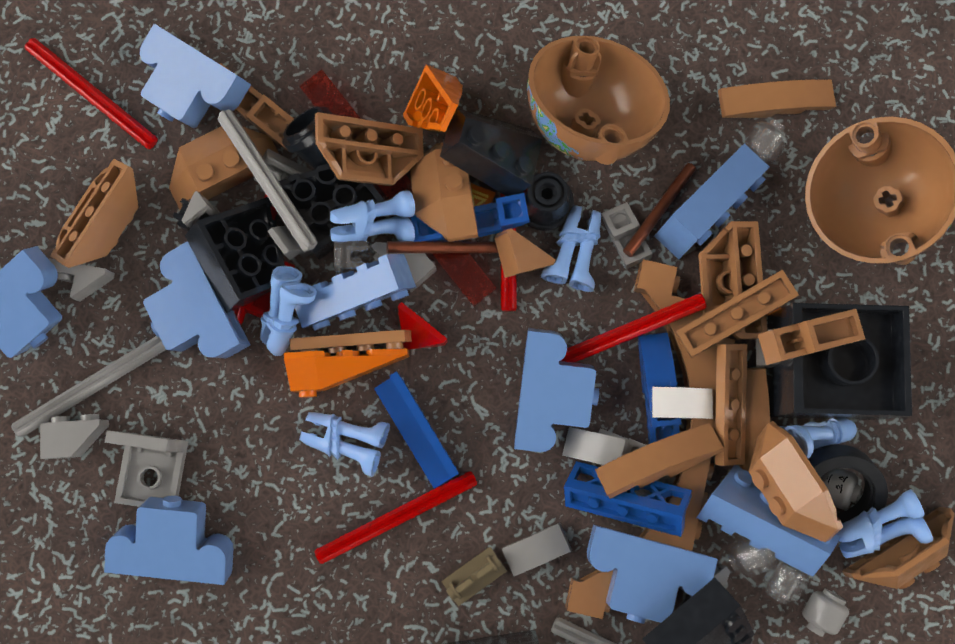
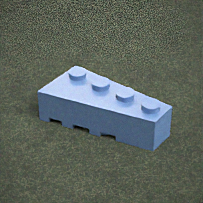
[654,143,770,259]
[295,254,416,331]
[696,465,841,577]

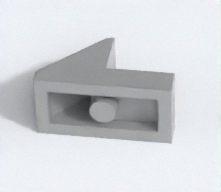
[49,259,115,302]

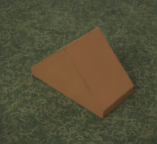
[494,228,556,278]

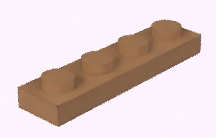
[676,270,799,358]
[289,330,412,354]
[715,344,747,466]

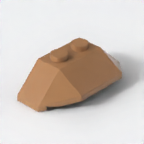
[315,112,424,186]
[169,126,279,210]
[410,142,478,242]
[50,159,139,268]
[698,221,767,340]
[749,421,843,542]
[842,507,954,589]

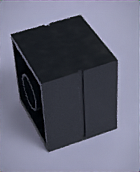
[768,303,912,420]

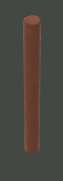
[623,163,696,257]
[386,241,498,253]

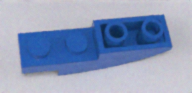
[638,332,682,444]

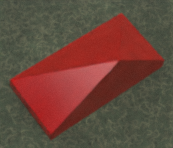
[398,302,448,350]

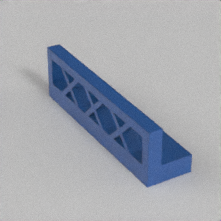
[374,371,459,489]
[564,461,692,537]

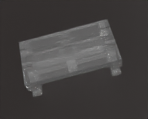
[334,241,373,275]

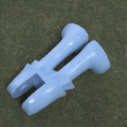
[330,190,415,243]
[541,205,601,292]
[260,266,317,356]
[299,412,390,477]
[780,418,857,459]
[837,489,933,558]

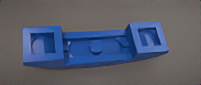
[410,193,530,242]

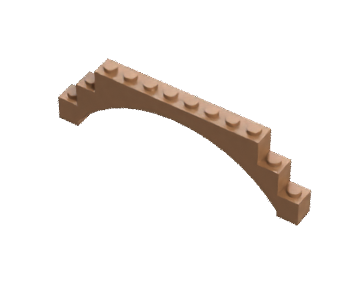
[565,259,735,619]

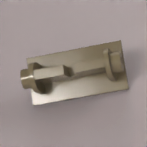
[441,547,507,606]

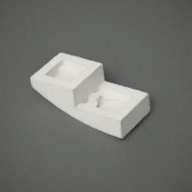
[652,387,713,419]

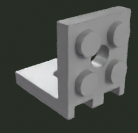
[104,430,189,507]

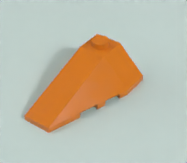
[403,64,463,132]
[284,348,409,398]

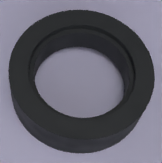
[808,444,888,523]

